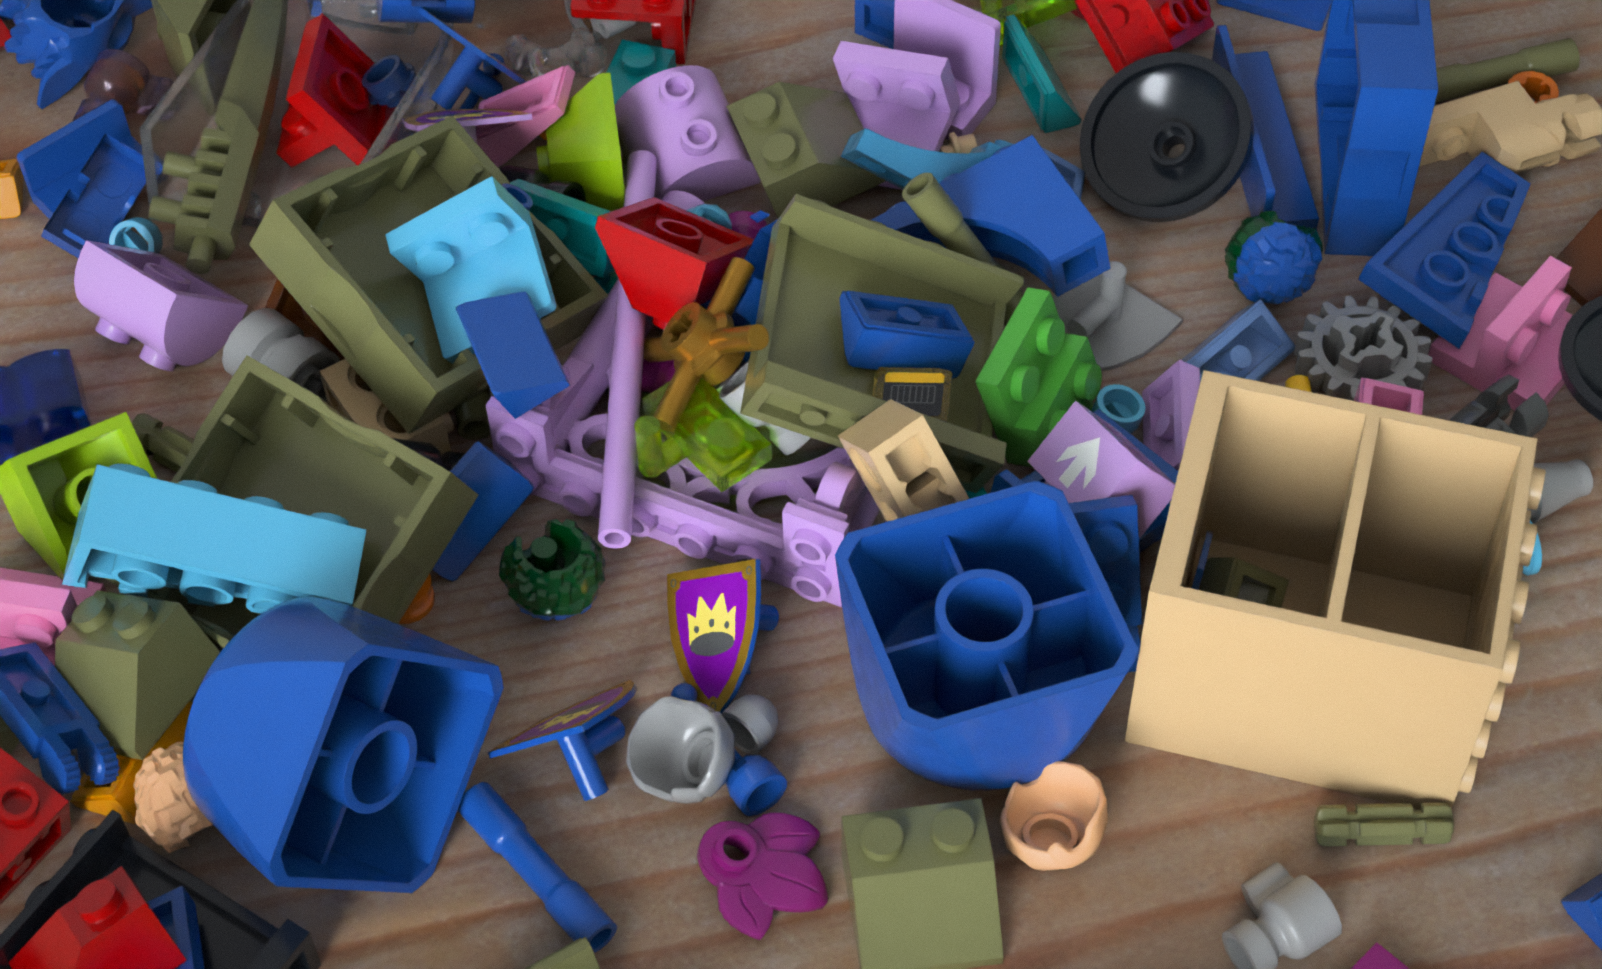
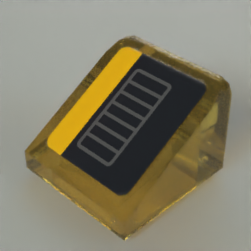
[872,367,952,422]

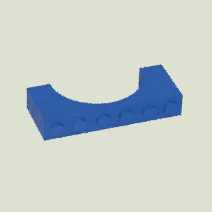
[740,135,1111,366]

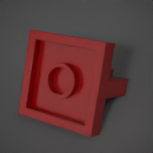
[276,13,396,168]

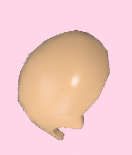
[999,761,1108,871]

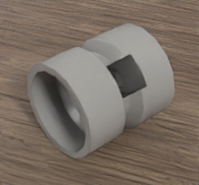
[222,308,340,402]

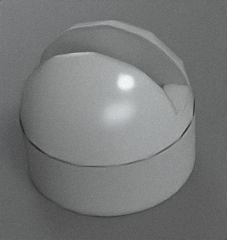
[721,694,778,755]

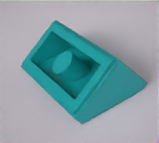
[1002,15,1082,134]

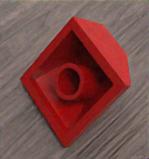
[595,197,754,330]
[8,866,187,969]

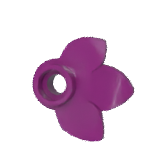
[697,813,828,940]

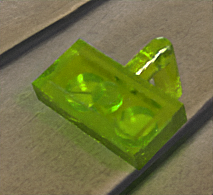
[634,378,772,492]

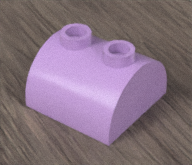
[615,65,760,201]
[74,240,248,371]

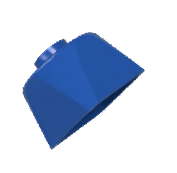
[835,480,1139,791]
[183,597,504,893]

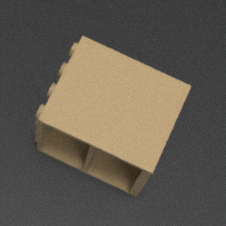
[1124,370,1546,809]

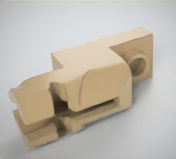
[1419,81,1602,173]

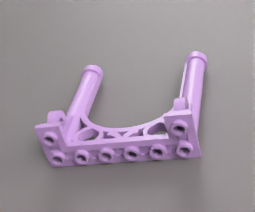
[486,190,880,607]

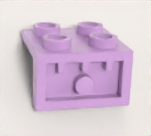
[894,0,1001,140]
[833,41,961,190]

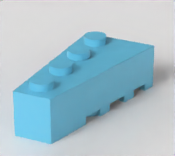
[62,464,367,614]

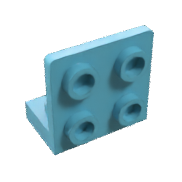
[385,176,557,364]

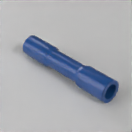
[457,782,617,953]

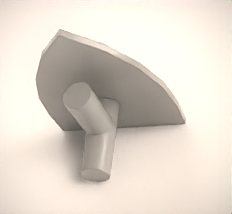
[1053,261,1183,371]

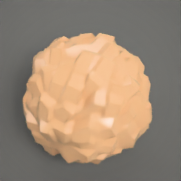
[133,741,213,853]

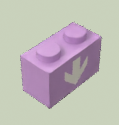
[1027,401,1175,539]

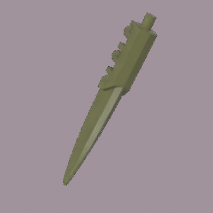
[149,0,288,274]

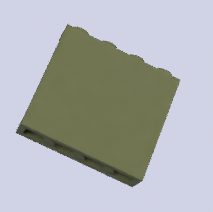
[740,194,1024,493]

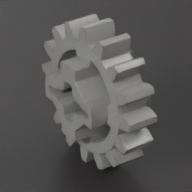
[1294,295,1433,401]

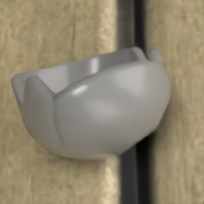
[626,696,735,804]

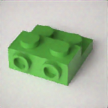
[975,287,1102,468]

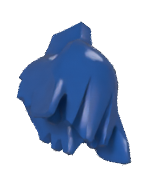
[0,0,153,109]

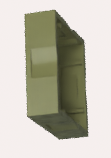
[249,116,609,434]
[104,355,478,649]

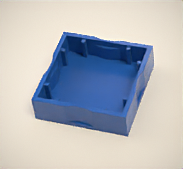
[1314,0,1438,256]

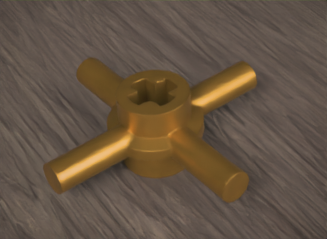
[644,257,769,432]

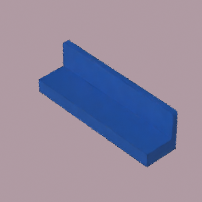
[1212,25,1319,230]

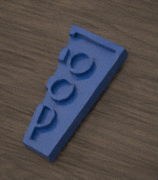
[1358,151,1531,349]

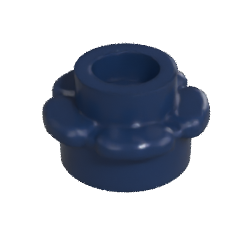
[362,55,416,108]

